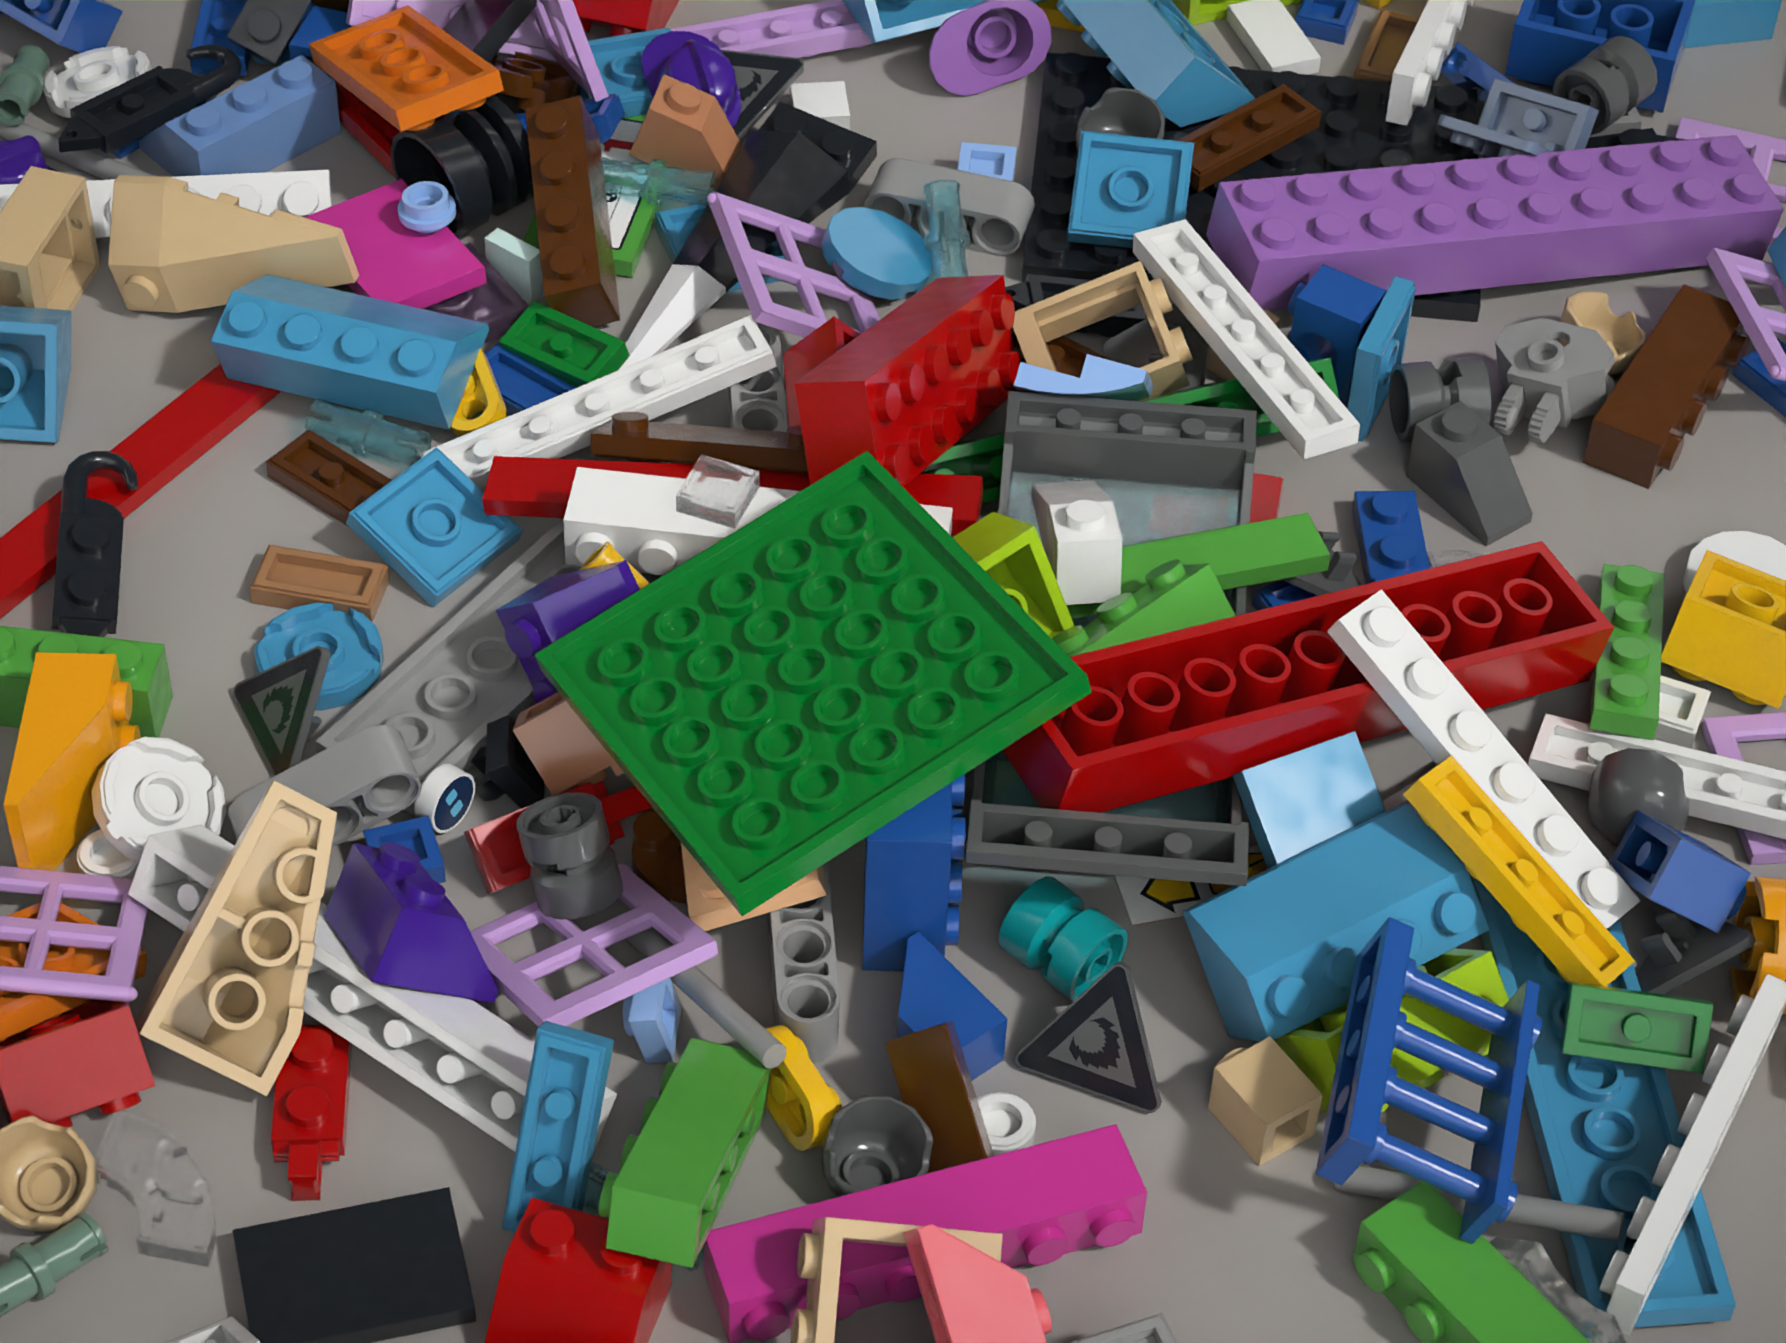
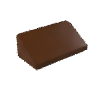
[885,1021,994,1173]

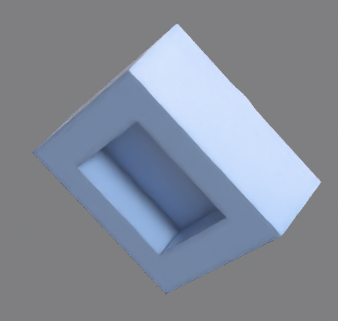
[958,142,1017,181]
[623,978,682,1063]

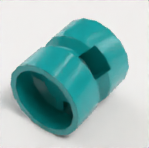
[998,876,1128,1001]

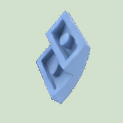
[1014,354,1153,401]

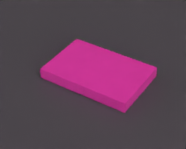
[305,179,487,309]

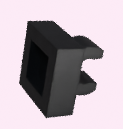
[471,715,544,809]

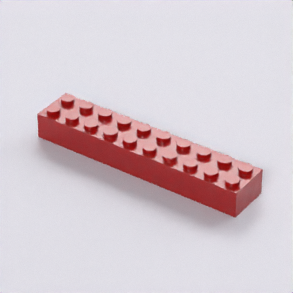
[1002,541,1615,813]

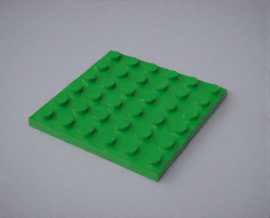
[534,451,1092,916]

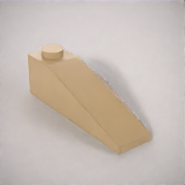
[108,175,359,313]
[135,780,337,1096]

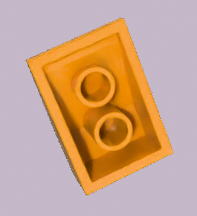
[3,652,141,871]

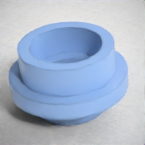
[398,181,456,233]

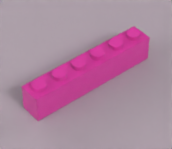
[704,1124,1148,1343]

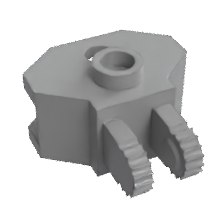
[1493,317,1616,445]

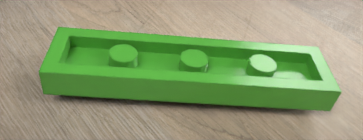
[1589,564,1665,740]

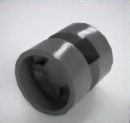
[1553,36,1658,135]
[1389,357,1491,440]
[517,793,623,919]

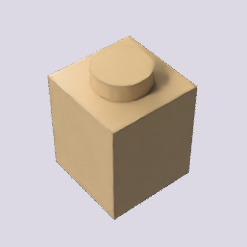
[1208,1036,1322,1166]

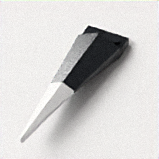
[619,102,877,370]

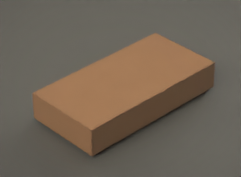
[1353,10,1419,81]
[249,545,390,623]

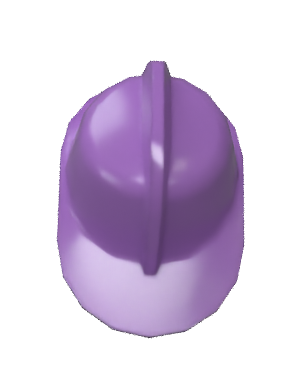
[929,0,1051,96]

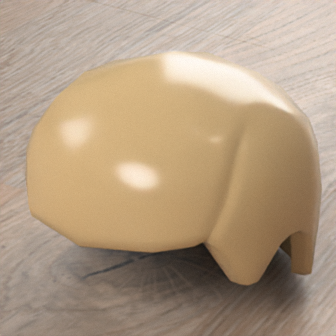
[1557,291,1647,375]
[0,1116,97,1232]

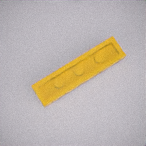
[1403,755,1635,986]

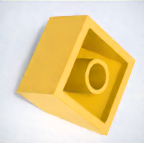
[1661,550,1786,709]

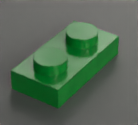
[499,300,630,388]
[1560,981,1713,1074]

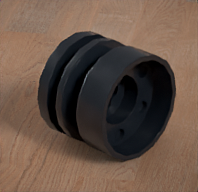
[390,95,534,238]

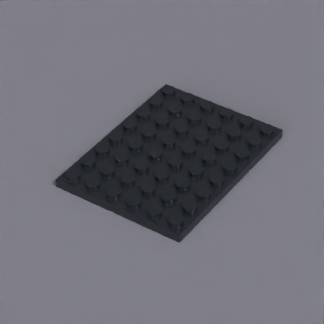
[1022,53,1481,322]

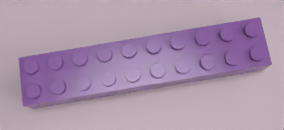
[1206,135,1784,310]

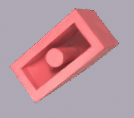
[903,1224,1052,1343]

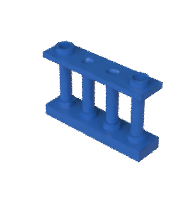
[1315,917,1542,1244]

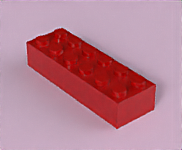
[794,275,1022,487]

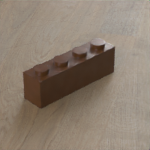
[525,95,620,327]
[1583,284,1750,489]

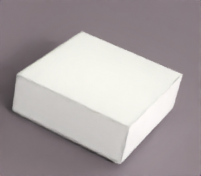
[790,81,850,130]
[1654,676,1711,748]

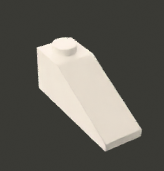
[1031,480,1123,605]

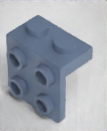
[1437,78,1599,158]

